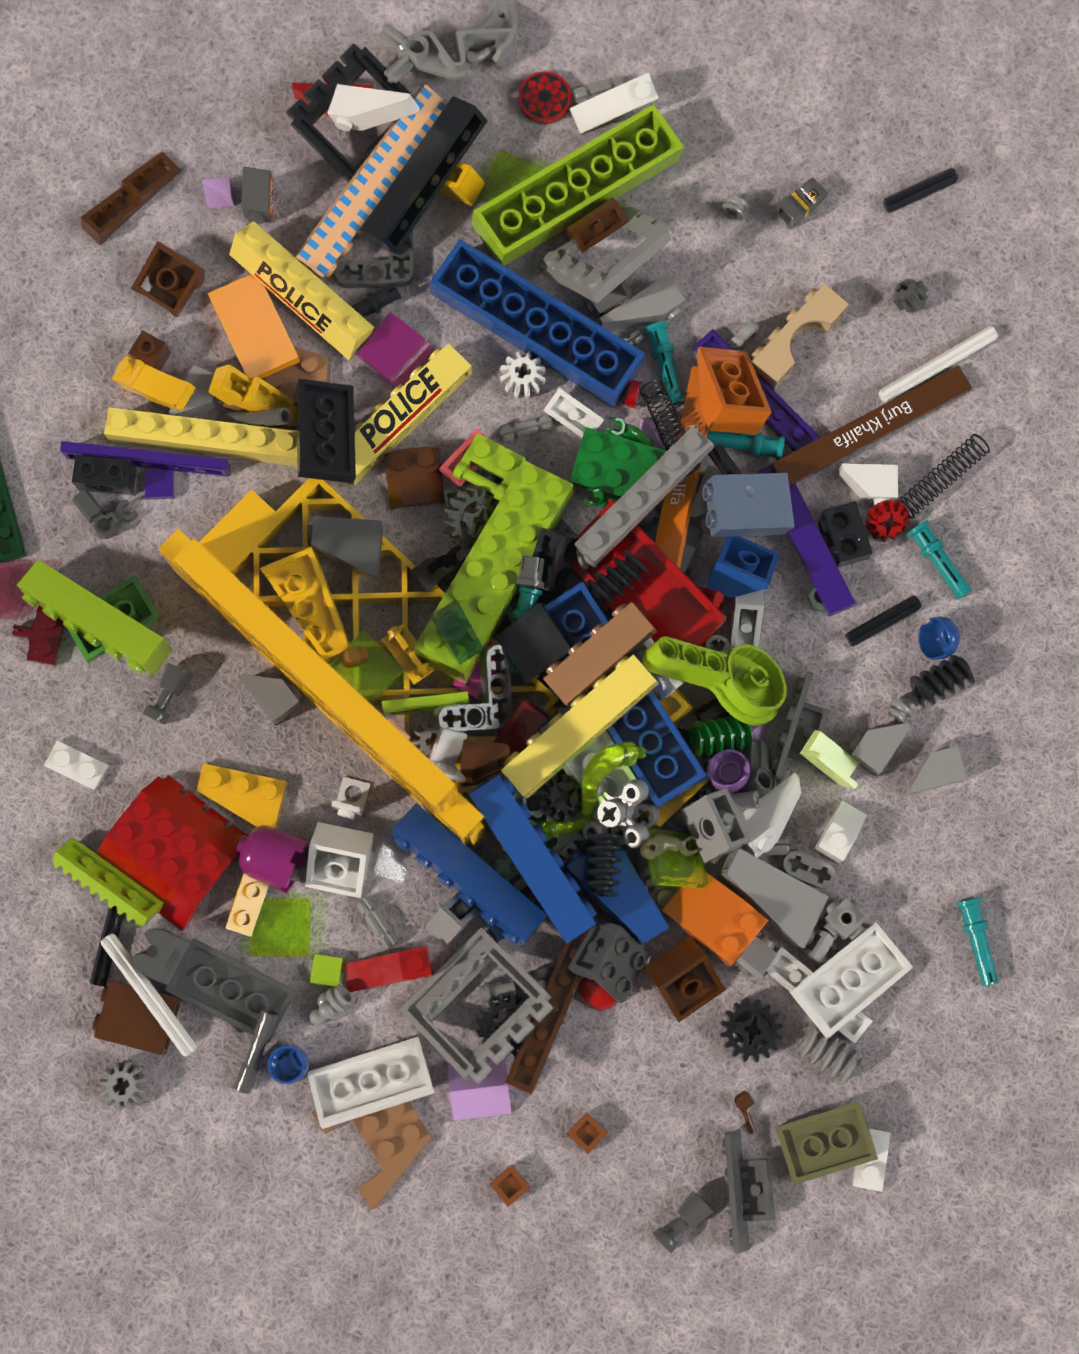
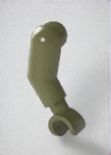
[640,834,699,859]

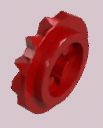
[865,500,910,542]

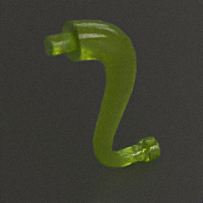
[543,741,646,839]

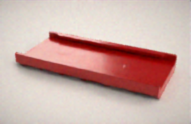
[571,498,727,646]

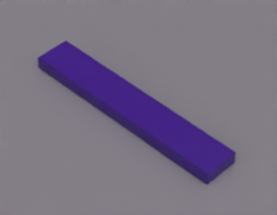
[693,329,821,451]
[60,441,231,477]
[758,465,856,617]

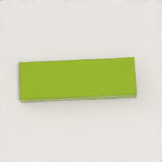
[382,691,469,716]

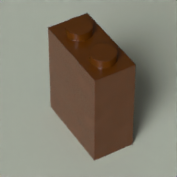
[92,980,182,1055]

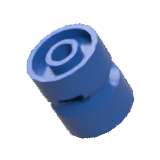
[267,1045,310,1084]

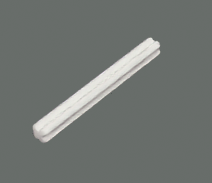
[878,326,998,404]
[101,934,197,1057]

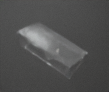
[373,819,412,883]

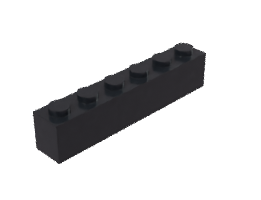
[360,96,488,254]

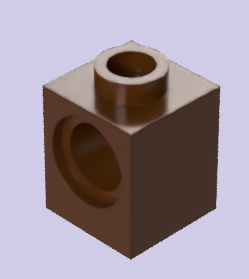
[128,330,171,371]

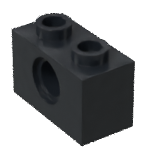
[72,455,137,495]

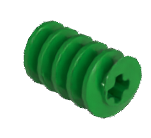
[689,716,752,757]

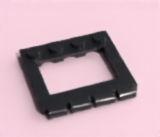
[286,43,413,183]

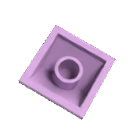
[447,1058,511,1120]

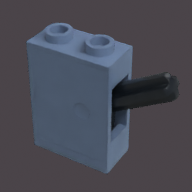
[702,444,795,537]

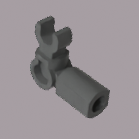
[72,489,138,539]

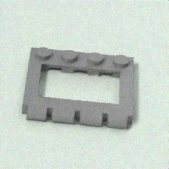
[537,200,675,303]
[399,927,554,1084]

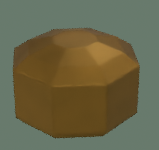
[340,646,369,668]

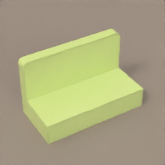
[800,730,859,789]

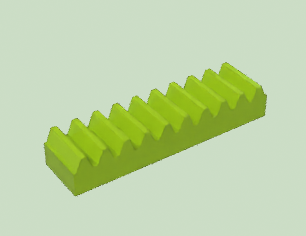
[52,837,164,928]

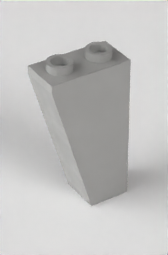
[719,848,829,948]

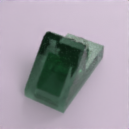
[431,600,484,665]

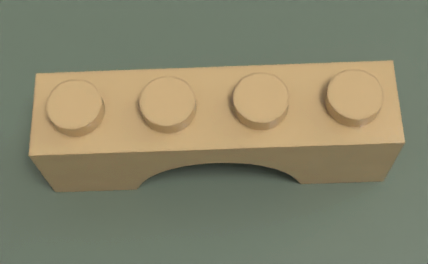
[750,283,849,390]

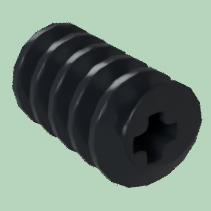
[587,550,651,611]
[909,655,975,708]
[582,834,623,897]

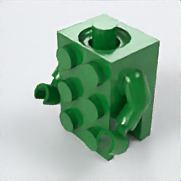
[570,417,666,508]

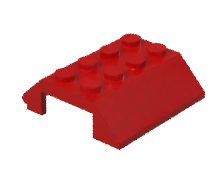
[97,775,248,931]

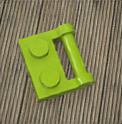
[453,433,526,501]

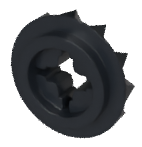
[539,774,585,820]

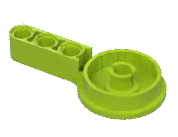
[641,637,787,726]

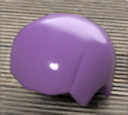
[706,749,750,792]

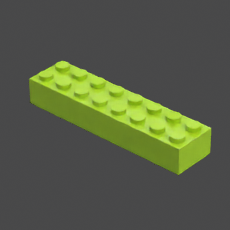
[471,104,684,266]
[414,460,574,684]

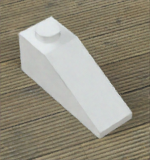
[570,73,659,134]
[327,84,420,131]
[742,773,802,858]

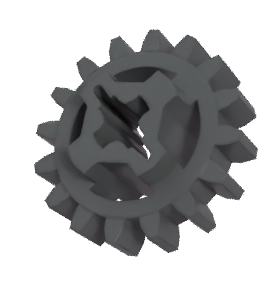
[443,488,497,549]

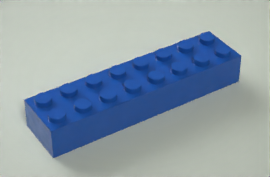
[429,239,645,408]
[545,582,709,808]

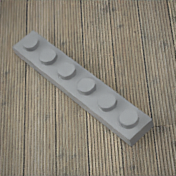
[574,426,714,565]

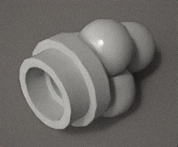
[310,985,353,1026]

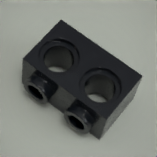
[818,501,873,568]
[532,527,580,592]

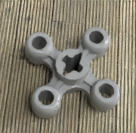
[582,775,649,848]

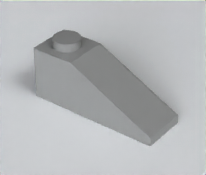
[599,274,686,331]

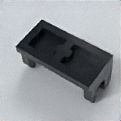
[411,546,467,592]

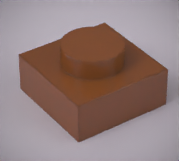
[567,1112,608,1154]
[489,1164,531,1207]

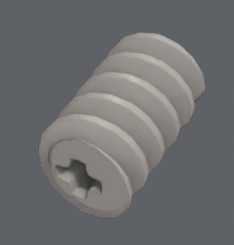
[797,1023,863,1085]

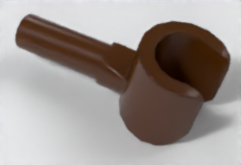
[734,1090,756,1134]

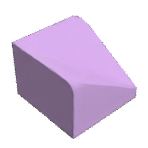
[202,177,234,208]

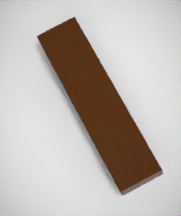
[81,151,181,245]

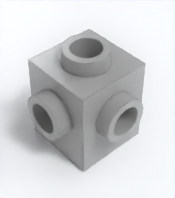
[821,898,866,940]

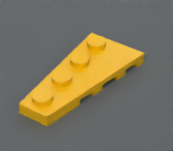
[260,547,351,662]

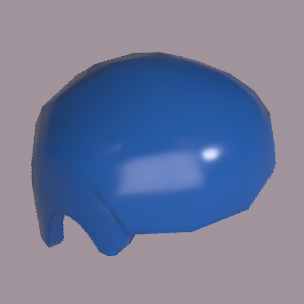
[918,616,960,660]

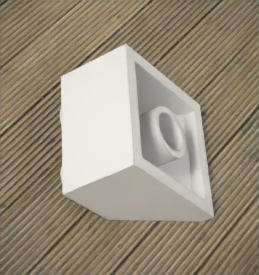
[305,822,373,898]

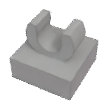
[797,927,837,963]

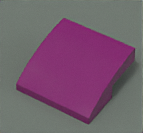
[357,312,435,387]

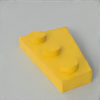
[196,763,287,828]

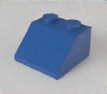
[705,536,780,598]

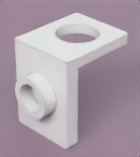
[428,727,467,782]
[331,777,370,819]

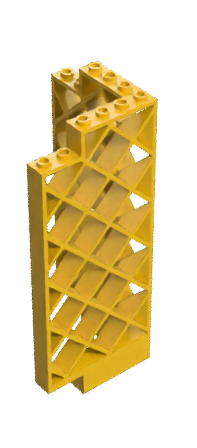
[158,478,559,847]

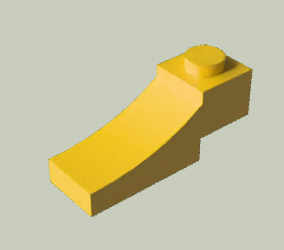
[111,356,196,411]
[208,364,297,429]

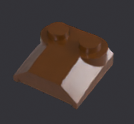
[131,241,206,317]
[384,447,445,510]

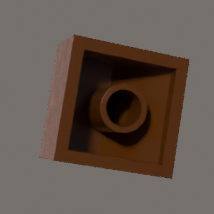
[643,935,726,1022]

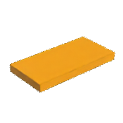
[208,274,300,379]

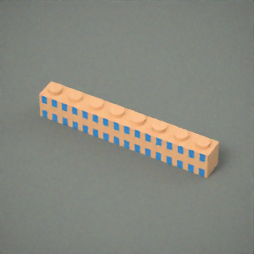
[294,85,448,279]

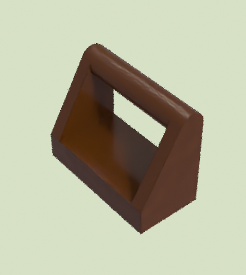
[564,197,628,253]
[460,740,510,783]

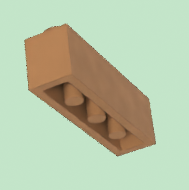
[543,602,657,708]

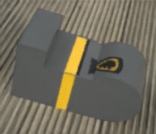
[775,177,828,230]

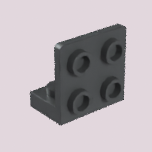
[568,919,649,1003]

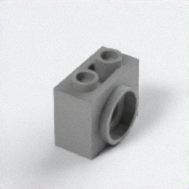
[681,788,751,863]

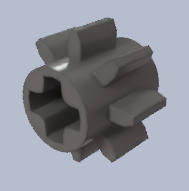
[893,279,928,313]

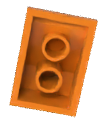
[697,347,771,435]
[661,866,769,966]

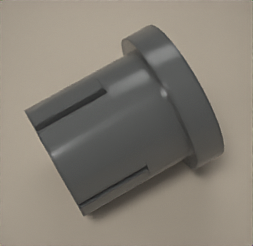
[515,556,544,589]

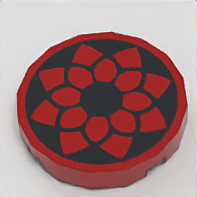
[518,71,572,125]

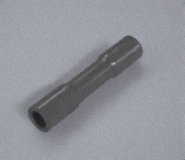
[217,408,291,426]
[234,1007,279,1094]

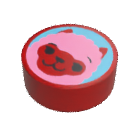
[625,380,643,409]

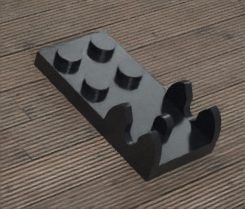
[293,379,356,483]

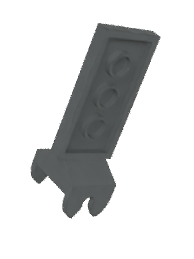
[132,928,296,1043]

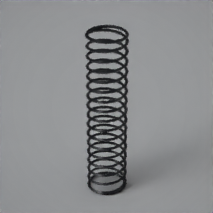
[641,380,700,476]
[896,434,990,519]

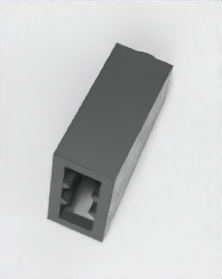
[307,516,383,582]

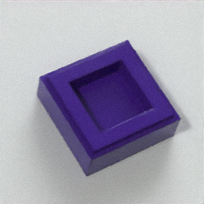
[145,470,174,500]

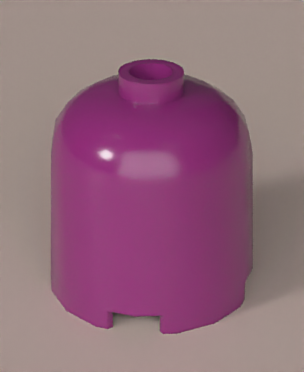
[236,825,309,894]

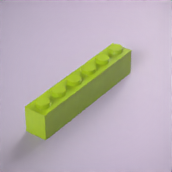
[17,559,173,677]

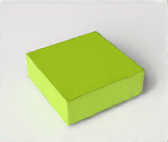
[309,954,343,987]

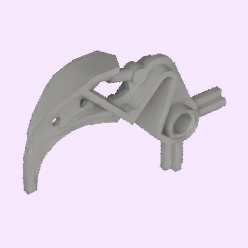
[379,0,518,84]

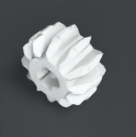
[500,351,546,399]

